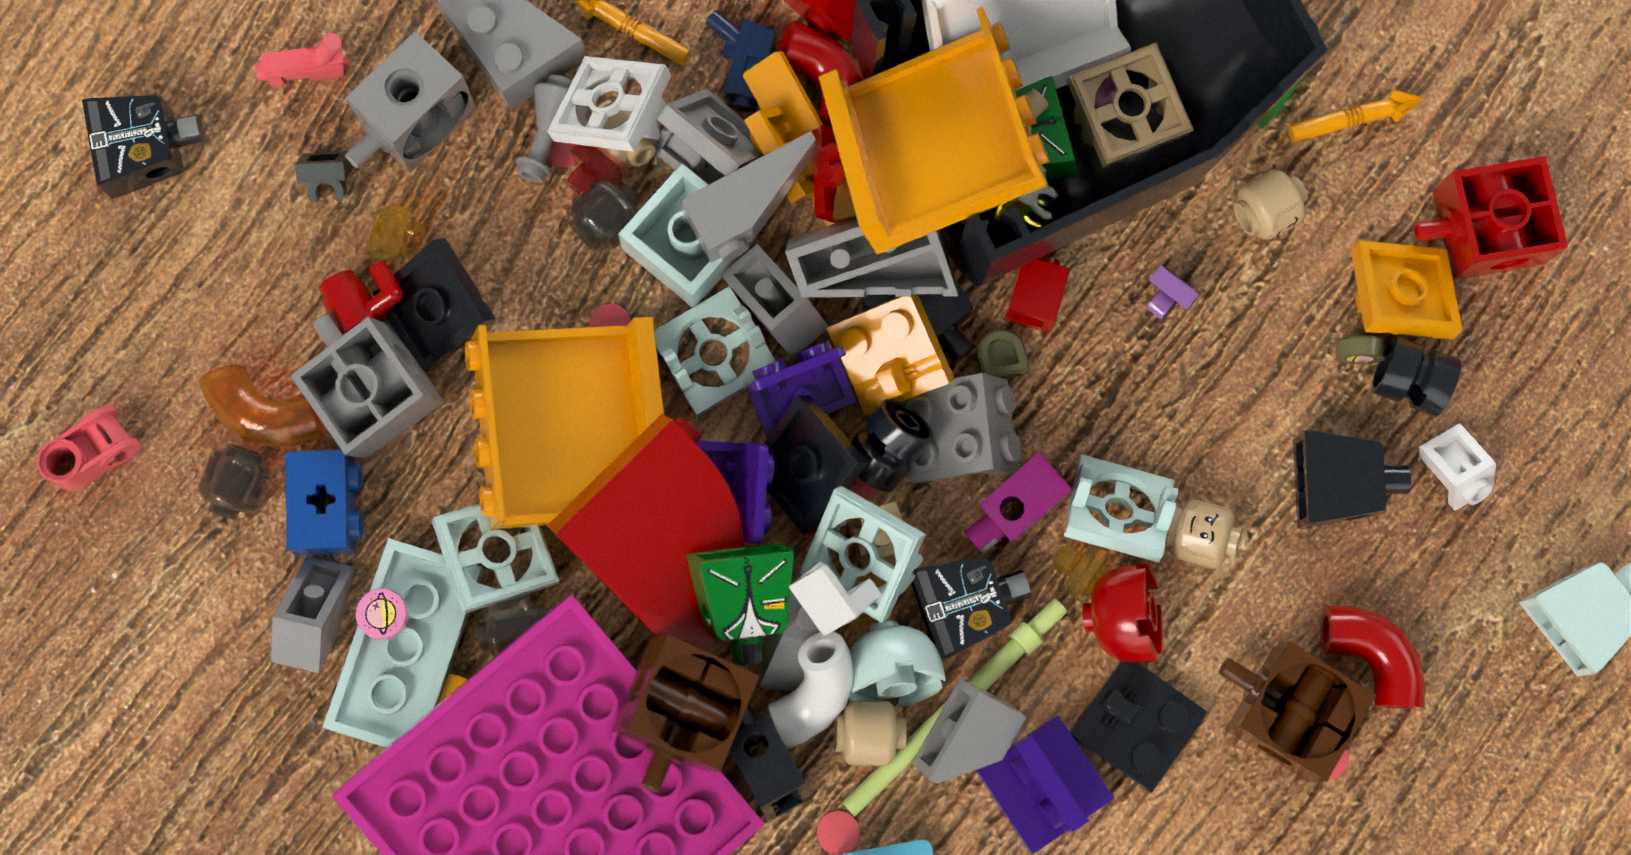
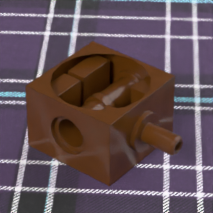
[612,634,760,793]
[1219,641,1377,783]

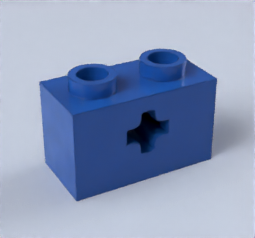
[286,449,364,556]

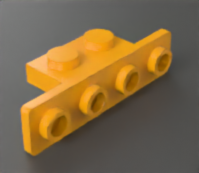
[743,51,842,226]

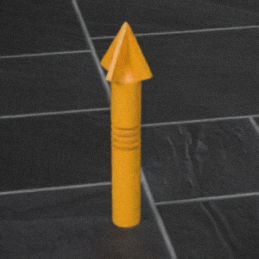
[573,0,691,66]
[1288,89,1424,142]

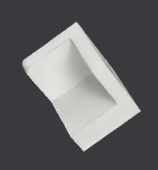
[789,562,882,636]

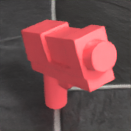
[255,33,350,87]

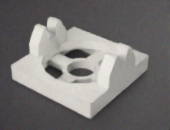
[547,56,671,152]

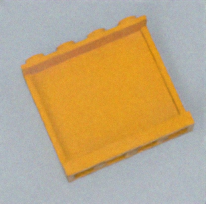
[819,6,1049,255]
[465,317,664,530]

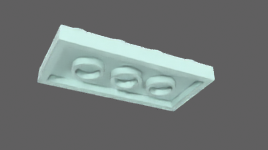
[322,538,484,748]

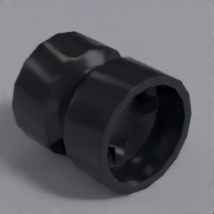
[1371,335,1462,417]
[851,399,934,492]

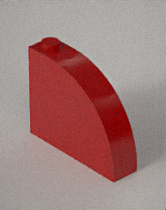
[547,414,745,653]

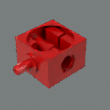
[1414,156,1568,280]

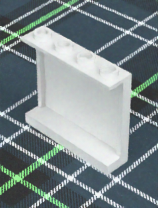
[921,0,1131,90]

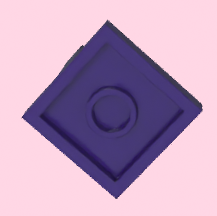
[975,715,1115,855]

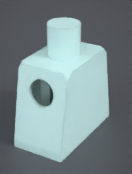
[1519,562,1631,677]

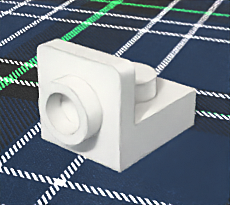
[1419,423,1496,510]

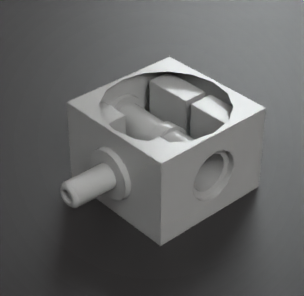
[345,31,476,173]
[291,315,445,459]

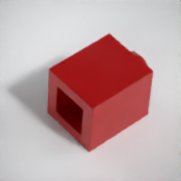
[1004,255,1070,333]

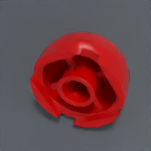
[1082,563,1163,663]

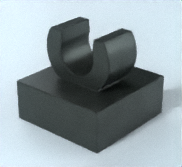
[295,151,353,202]

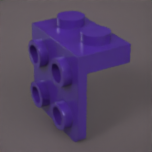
[745,341,857,438]
[696,440,774,544]

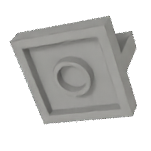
[654,89,763,185]

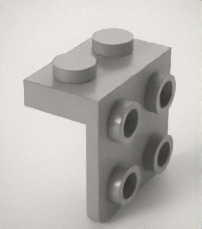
[901,373,1021,484]

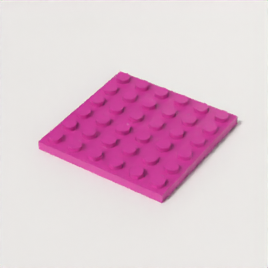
[332,594,765,855]

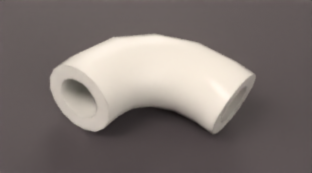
[768,632,854,750]

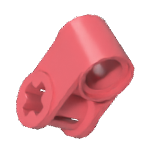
[37,405,141,491]

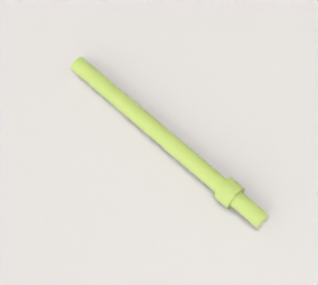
[842,598,1067,816]

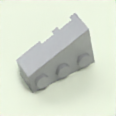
[431,0,586,110]
[785,217,958,297]

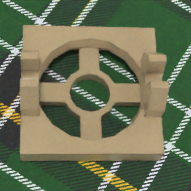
[1066,43,1194,168]

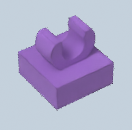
[1146,264,1200,319]

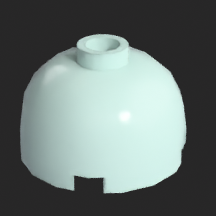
[849,620,946,708]

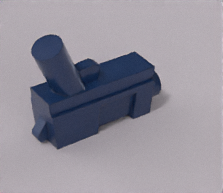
[705,10,775,112]

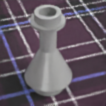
[515,75,573,183]

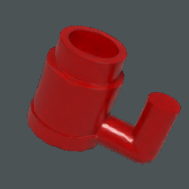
[319,260,403,335]

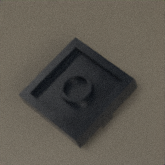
[372,238,496,373]
[763,395,869,535]
[1070,660,1207,793]

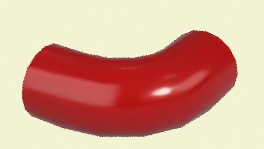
[777,21,863,128]
[1320,605,1425,709]

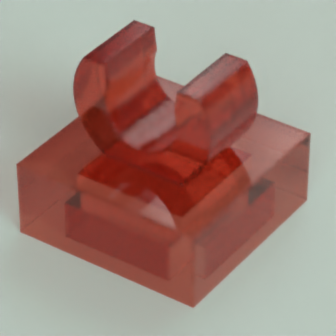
[567,144,623,200]

